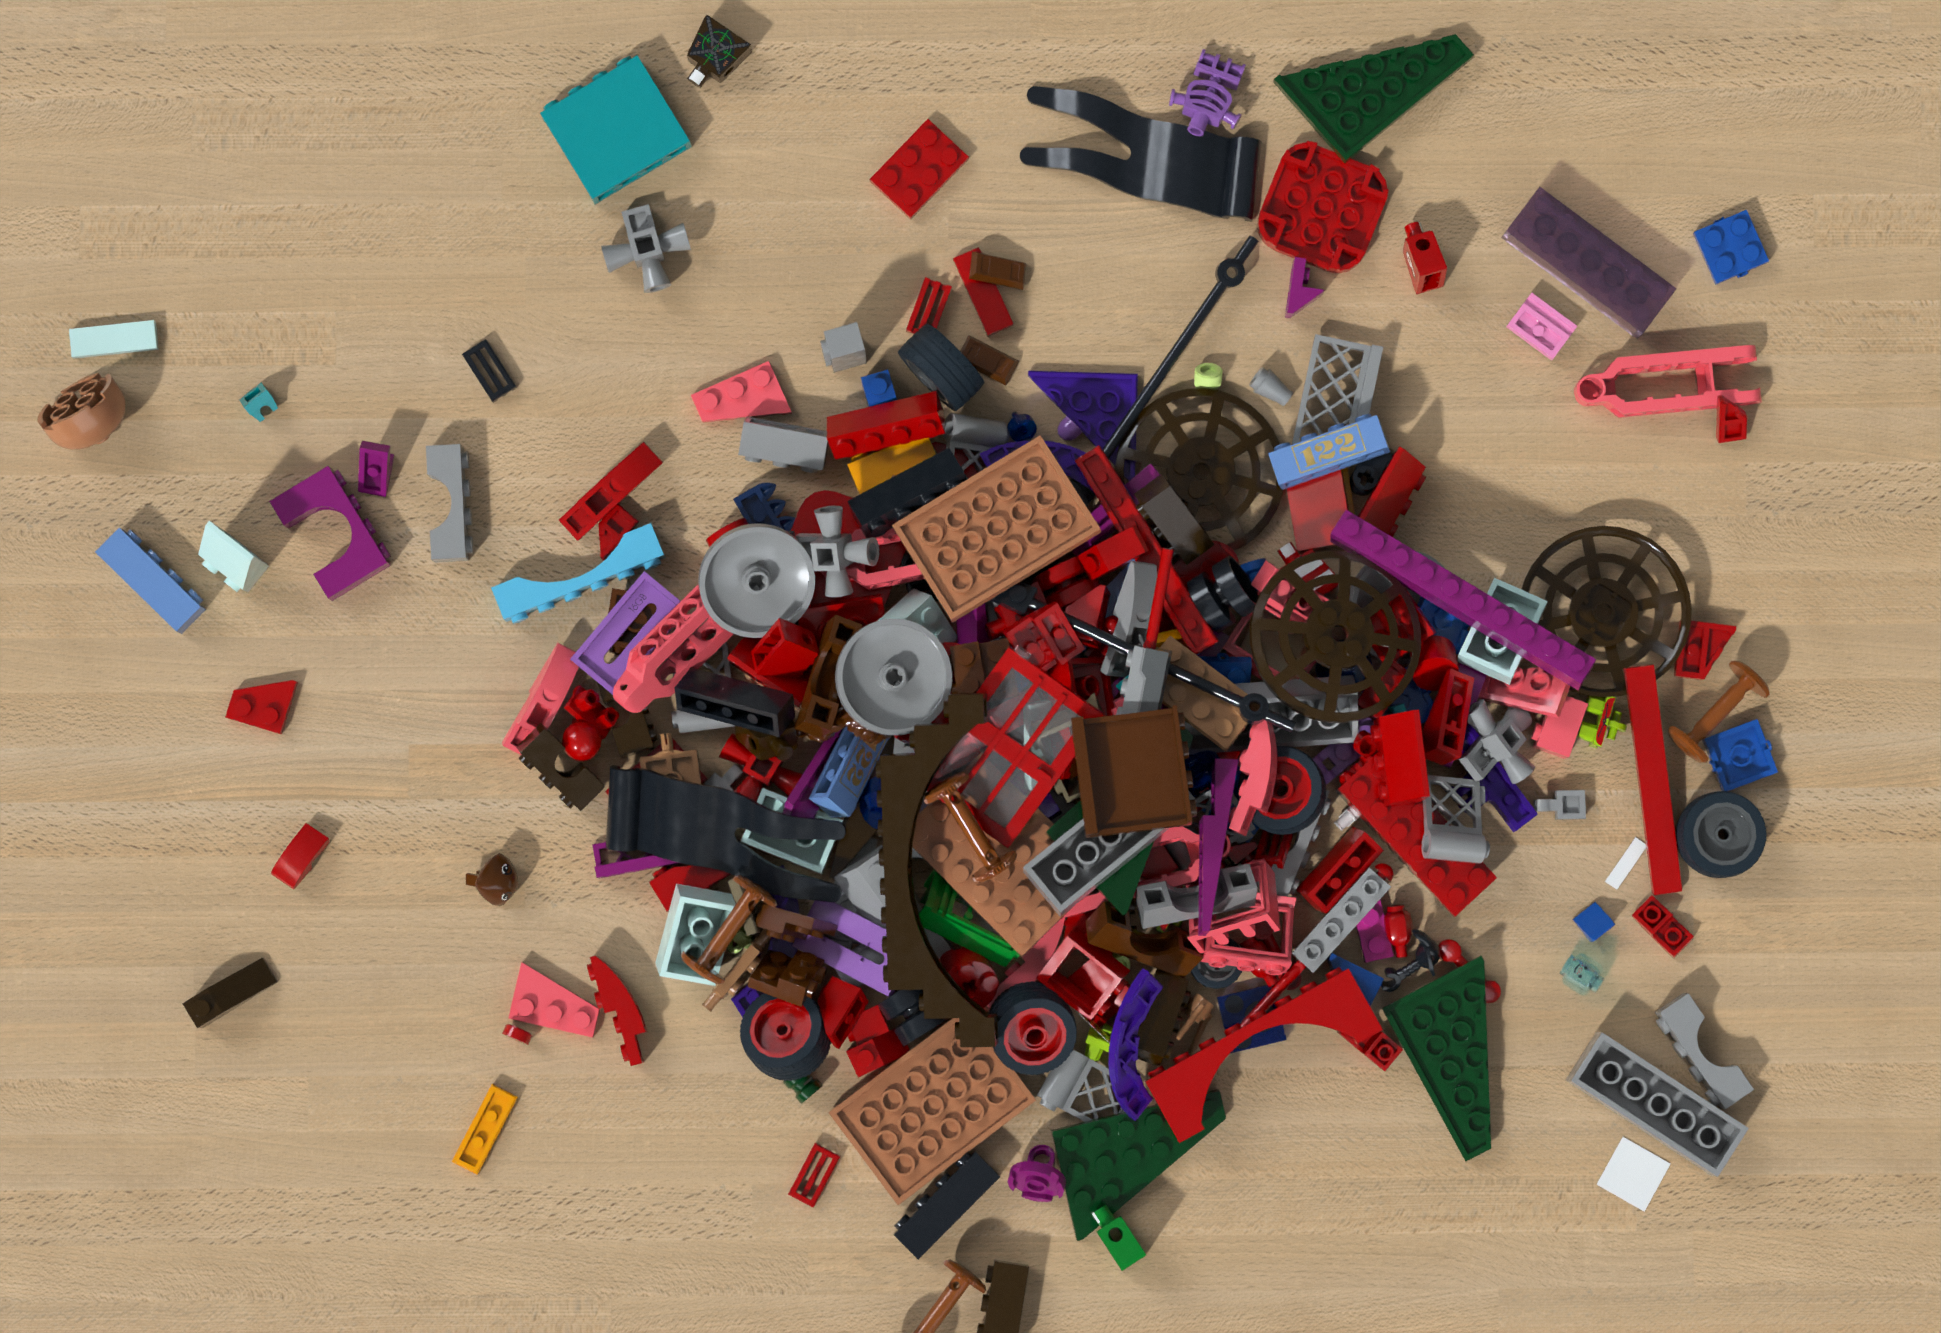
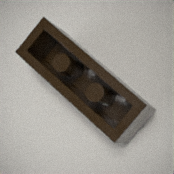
[1134,474,1214,565]
[1137,969,1191,1066]
[977,1259,1029,1333]

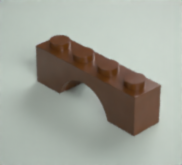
[794,615,862,738]
[1085,901,1203,978]

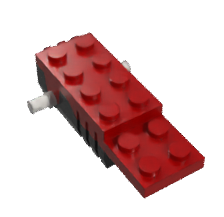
[1334,751,1497,917]

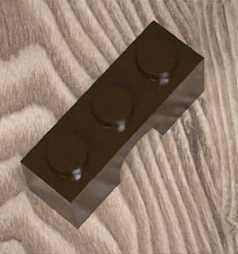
[597,682,658,758]
[517,723,605,811]

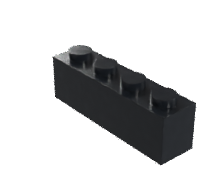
[847,448,967,538]
[674,668,795,737]
[894,1151,1000,1260]

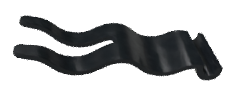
[1020,86,1262,222]
[605,765,847,903]

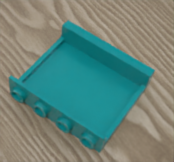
[540,55,692,205]

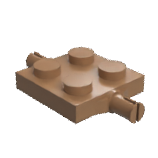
[639,733,702,784]
[702,929,771,1012]

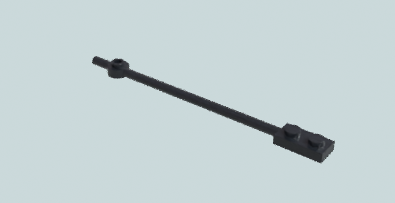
[1070,235,1259,507]
[990,581,1296,733]

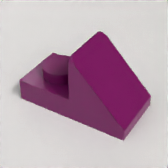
[1285,257,1325,318]
[358,441,394,497]

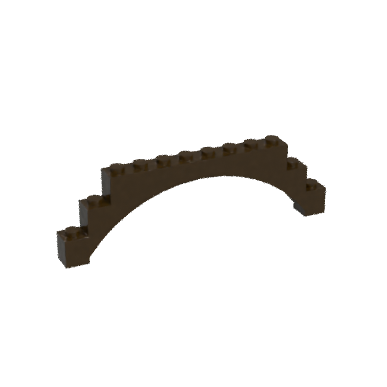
[876,693,999,1047]

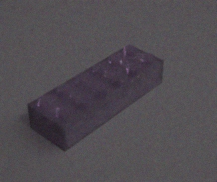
[1501,187,1677,339]

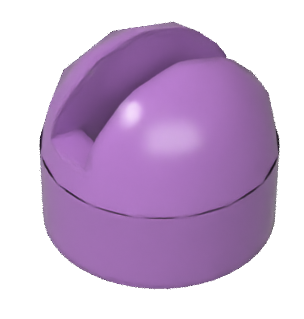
[1058,416,1082,441]

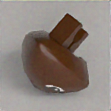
[466,853,518,907]

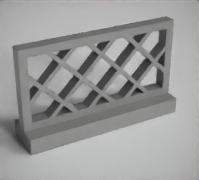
[1292,334,1383,445]

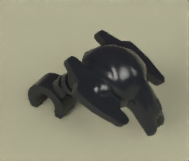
[1381,929,1441,992]

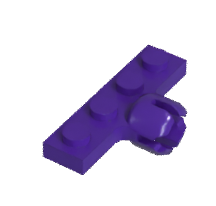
[1451,724,1538,832]

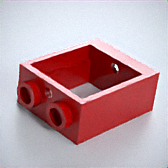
[1036,928,1130,1021]

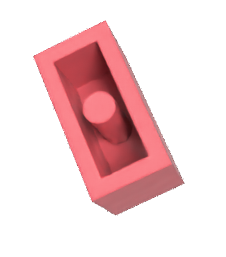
[1531,696,1588,759]

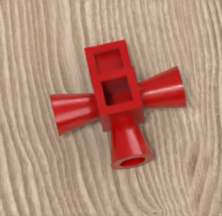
[719,733,803,802]

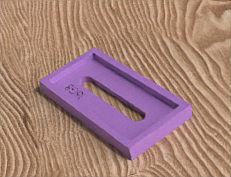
[570,571,681,695]
[792,900,895,997]

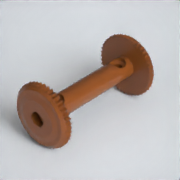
[1668,661,1770,763]
[924,772,1017,882]
[681,875,777,984]
[913,1259,986,1333]

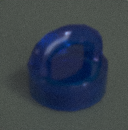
[1007,411,1037,442]

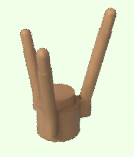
[1176,993,1214,1056]

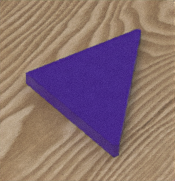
[1028,371,1138,481]

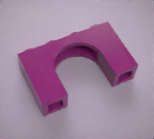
[269,466,391,601]

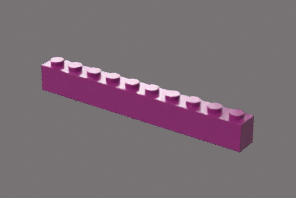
[1330,510,1596,690]

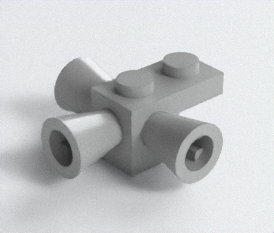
[601,204,691,293]
[795,506,879,597]
[1459,699,1535,784]

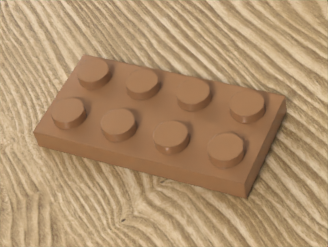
[1160,636,1260,752]

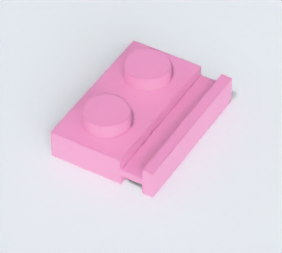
[1506,293,1577,361]

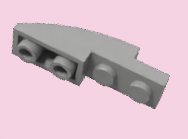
[1100,561,1157,677]

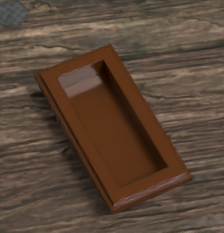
[969,251,1026,290]
[960,335,1019,386]

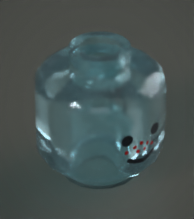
[1560,953,1605,996]

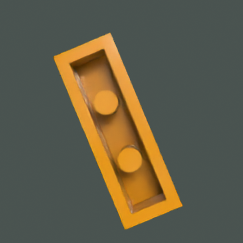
[847,438,936,495]

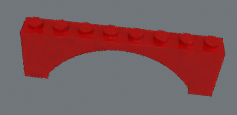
[1145,966,1383,1143]

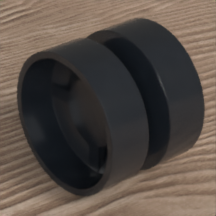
[1187,556,1259,633]
[878,990,948,1047]

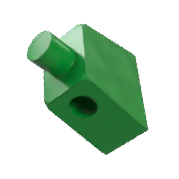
[1092,1205,1146,1271]

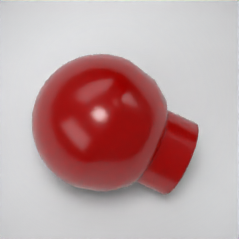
[562,721,602,761]

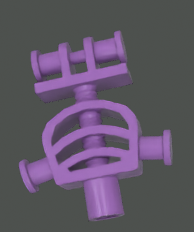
[1169,49,1246,136]

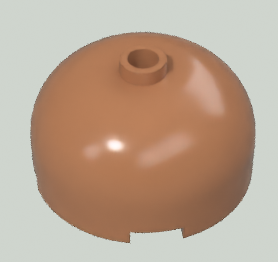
[37,373,126,450]

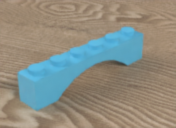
[491,523,666,624]

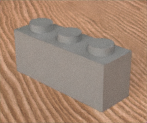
[820,322,866,373]
[738,416,829,473]

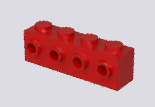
[827,391,945,460]

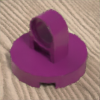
[1007,1145,1066,1202]

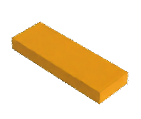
[452,1084,518,1175]

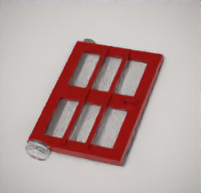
[923,645,1105,848]

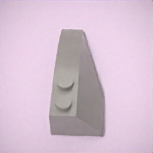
[834,845,956,958]

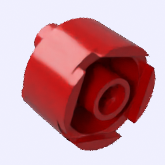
[939,947,999,1008]

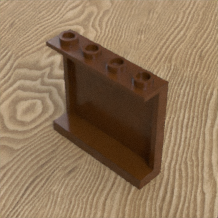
[1071,705,1197,838]

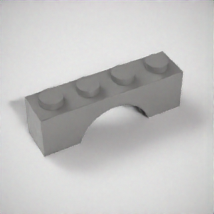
[426,444,473,563]
[1256,790,1331,897]
[1135,863,1257,929]
[1655,993,1754,1109]

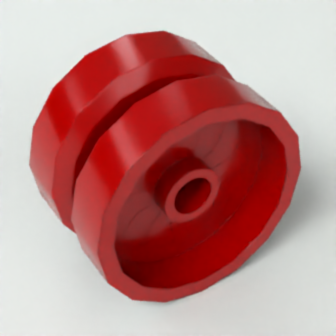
[1030,556,1101,612]

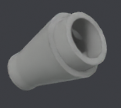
[1249,367,1293,406]

